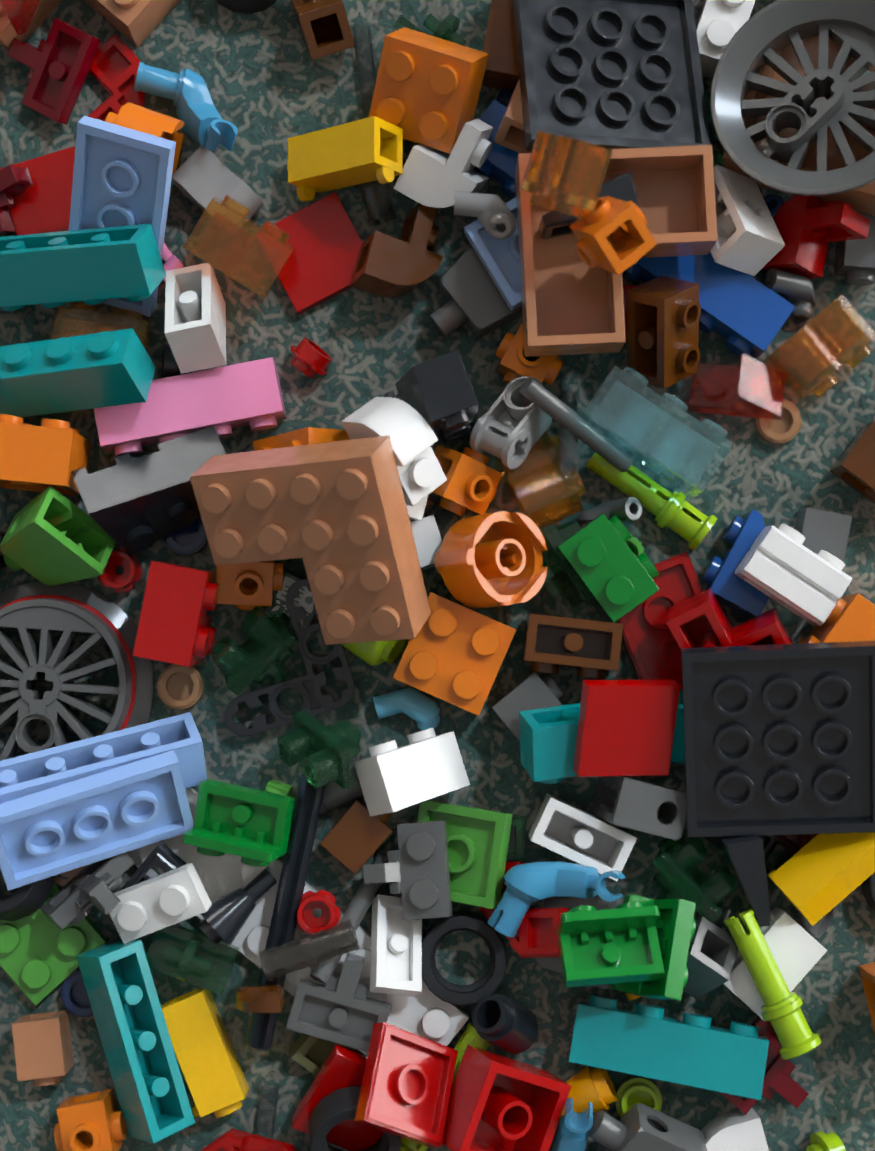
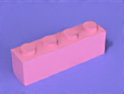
[93,357,286,457]

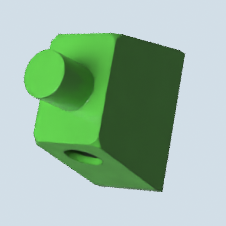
[0,486,116,586]

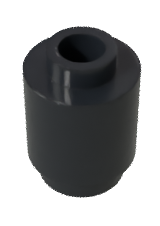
[472,994,538,1054]

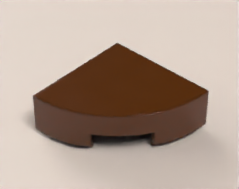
[235,984,284,1013]

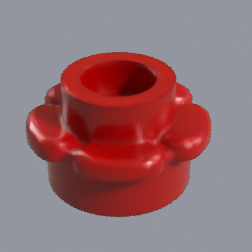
[290,337,333,379]
[98,548,143,593]
[296,890,341,937]

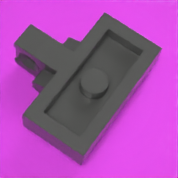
[363,821,453,920]
[39,852,135,929]
[286,952,391,1052]

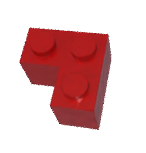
[133,561,219,667]
[666,588,794,649]

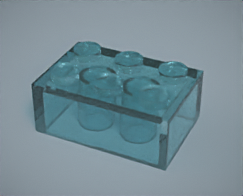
[581,366,734,501]

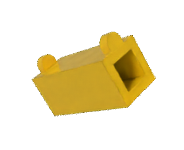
[287,116,403,202]
[767,832,875,926]
[161,984,250,1118]

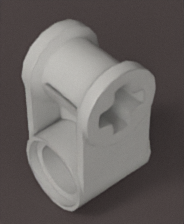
[470,376,552,469]

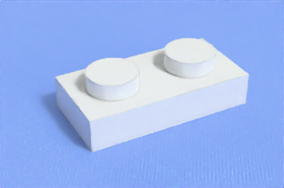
[109,862,212,944]
[370,894,422,997]

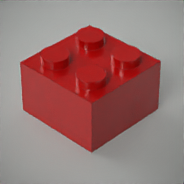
[442,1044,571,1151]

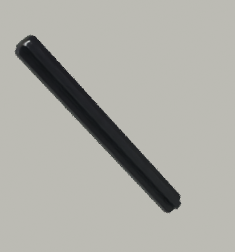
[246,768,327,1050]

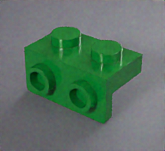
[558,512,660,622]
[182,779,295,867]
[611,894,696,1001]
[556,902,665,988]

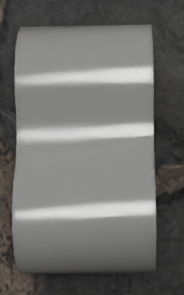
[171,145,263,237]

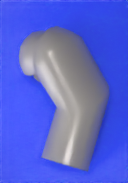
[454,192,516,240]

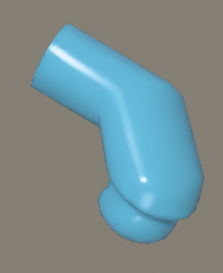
[373,687,440,730]

